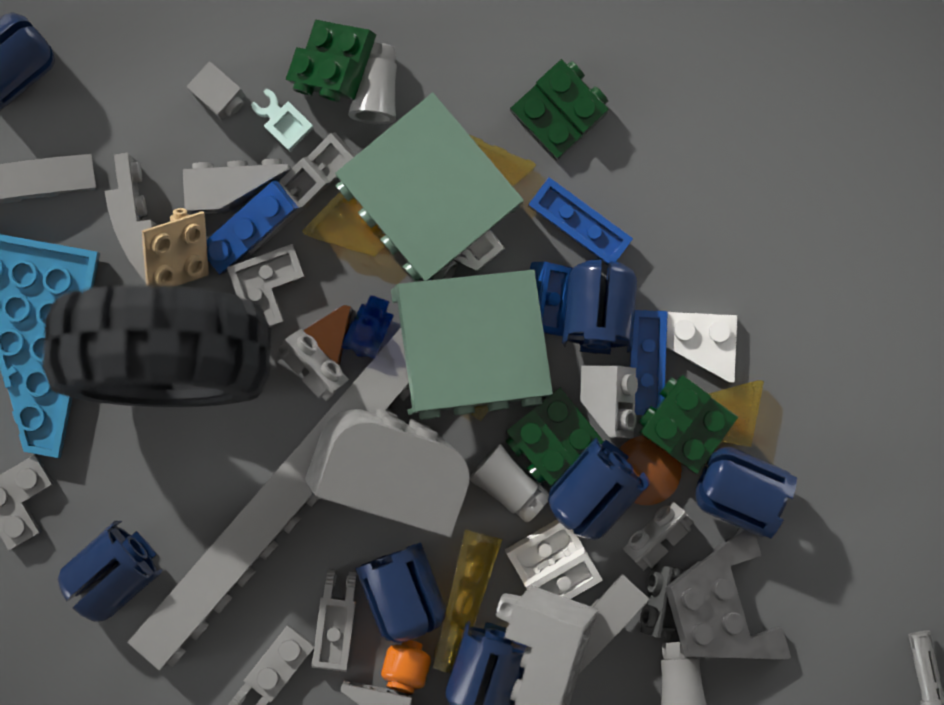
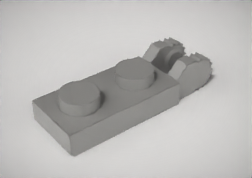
[312,569,357,672]
[228,624,314,705]

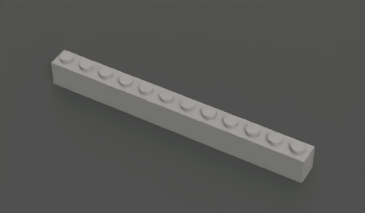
[127,328,410,670]

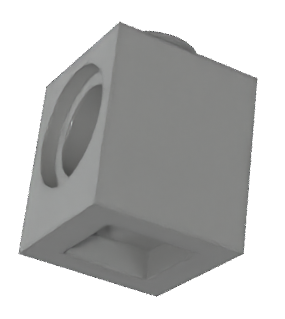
[187,61,245,121]

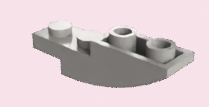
[104,153,157,282]

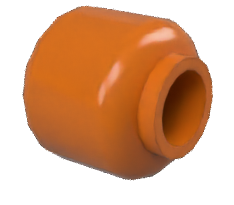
[381,640,431,694]

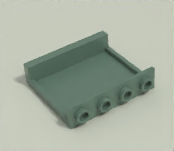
[335,92,524,282]
[391,270,553,420]

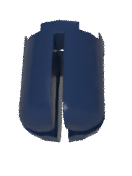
[0,12,55,111]
[562,260,638,354]
[548,437,650,540]
[696,447,797,539]
[58,520,162,622]
[355,542,447,643]
[446,621,527,705]

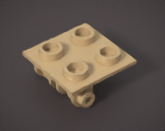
[142,208,209,287]

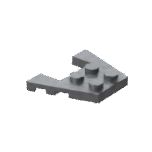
[665,528,791,660]

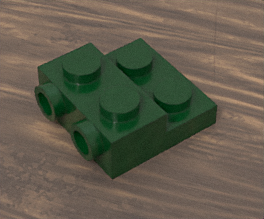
[285,19,377,102]
[510,59,609,161]
[638,375,738,474]
[505,387,604,486]

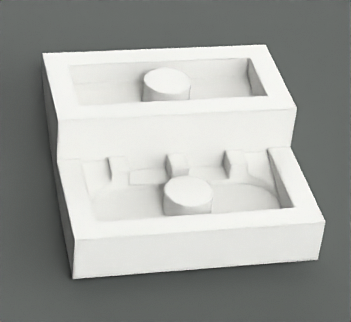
[505,519,603,599]

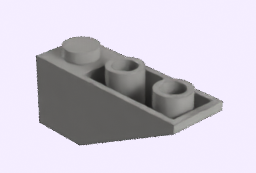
[183,159,291,215]

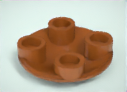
[619,436,682,505]

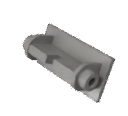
[278,329,349,401]
[623,501,694,571]

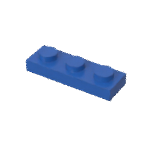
[528,177,633,266]
[206,180,299,275]
[629,310,668,416]

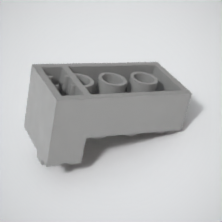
[496,586,598,705]

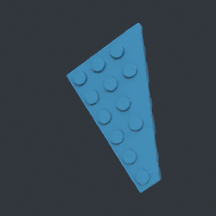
[0,234,100,458]

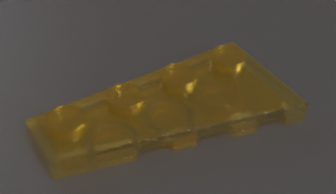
[433,529,502,673]

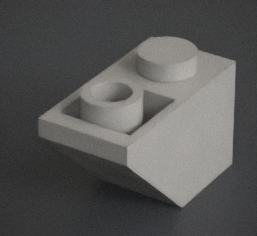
[580,366,638,438]

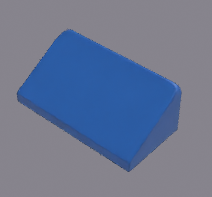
[530,261,573,336]

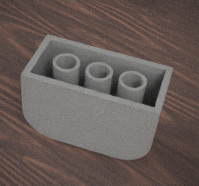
[305,409,469,537]

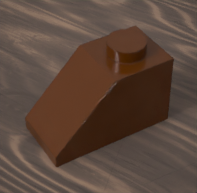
[303,305,353,369]

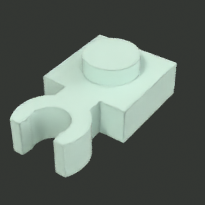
[251,89,314,152]

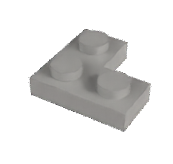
[227,244,306,327]
[0,455,55,551]

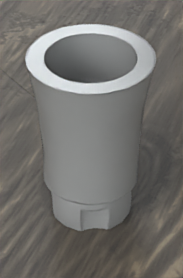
[348,43,397,124]
[469,444,548,522]
[661,642,707,705]

